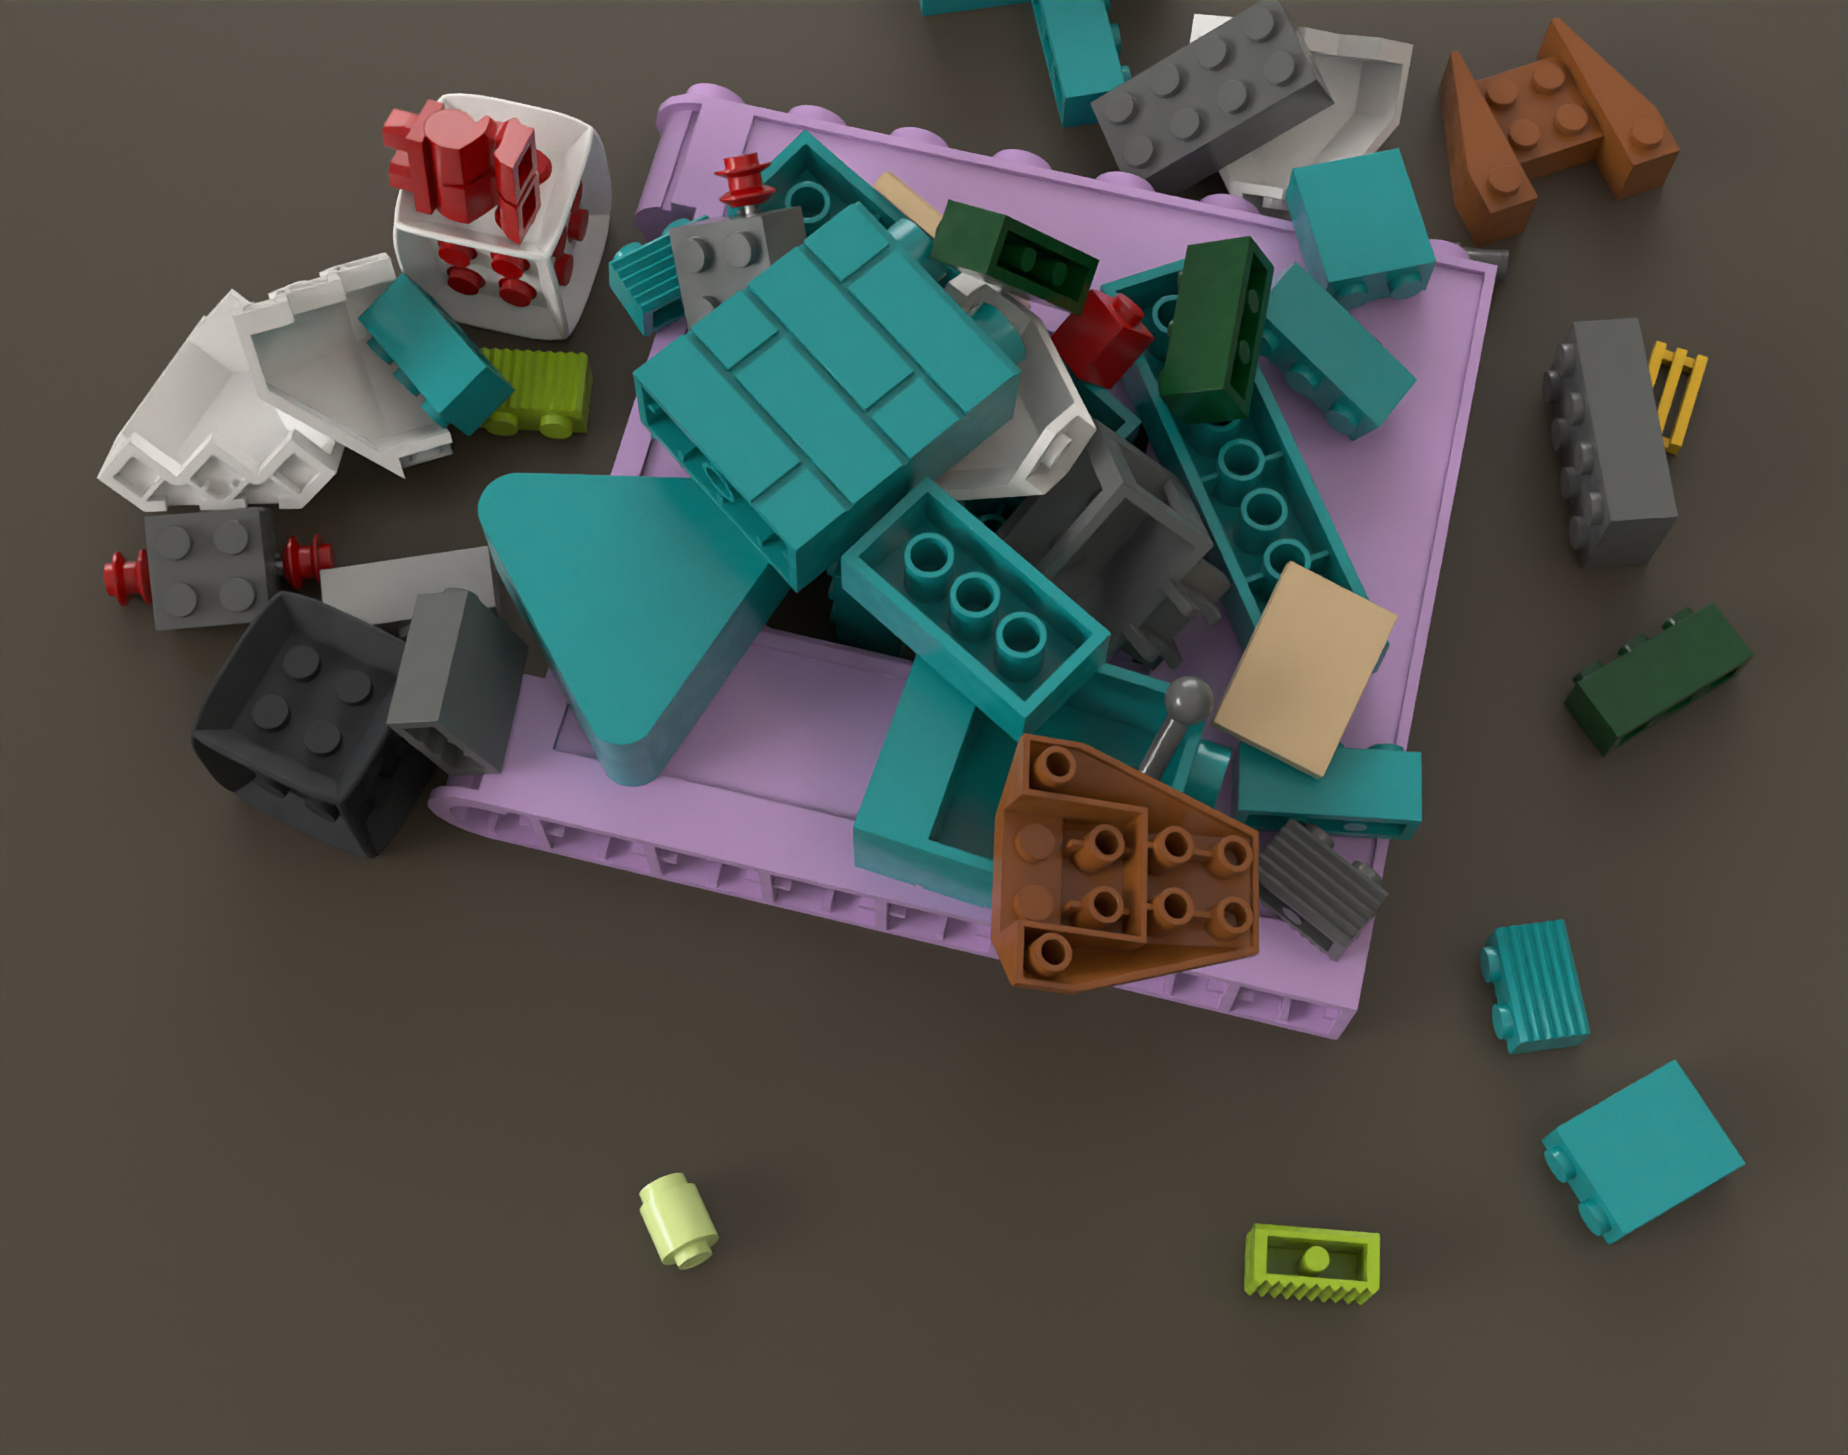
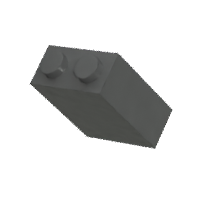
[386,587,529,776]

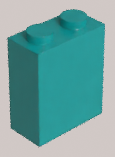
[1285,148,1436,310]
[1541,1059,1746,1245]

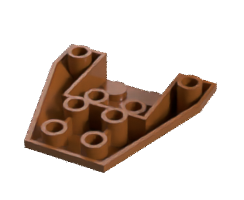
[991,733,1259,995]

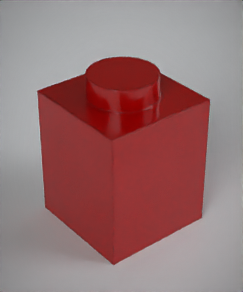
[1050,289,1155,390]

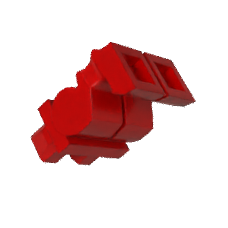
[382,99,541,245]

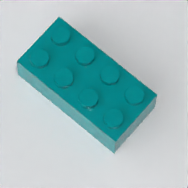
[841,476,1111,742]

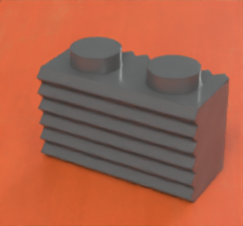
[1259,818,1389,962]

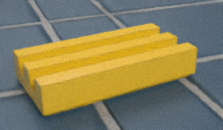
[1648,341,1709,455]

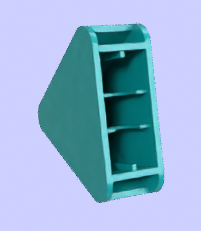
[478,473,791,787]

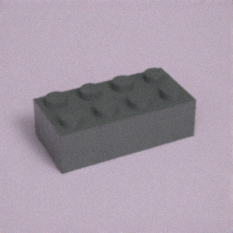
[1090,0,1335,196]
[1542,318,1678,569]

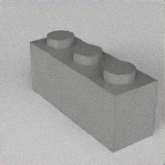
[320,546,503,643]

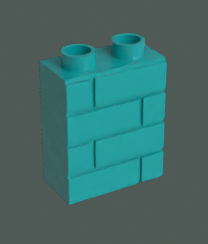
[633,201,1026,593]
[853,654,1233,909]

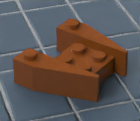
[1439,17,1680,248]

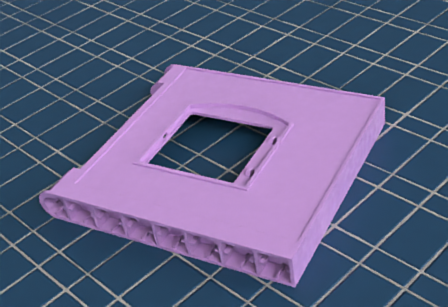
[428,83,1498,1040]

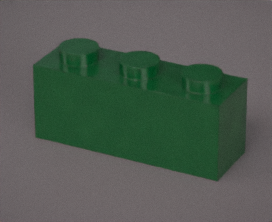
[929,199,1100,316]
[1158,236,1274,425]
[1563,602,1754,757]

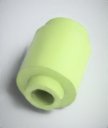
[639,1173,719,1270]

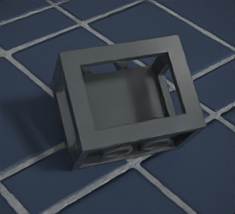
[995,419,1231,671]

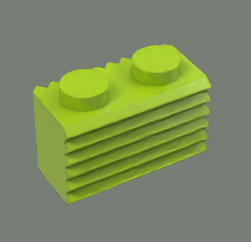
[479,347,593,439]
[1244,1223,1380,1306]

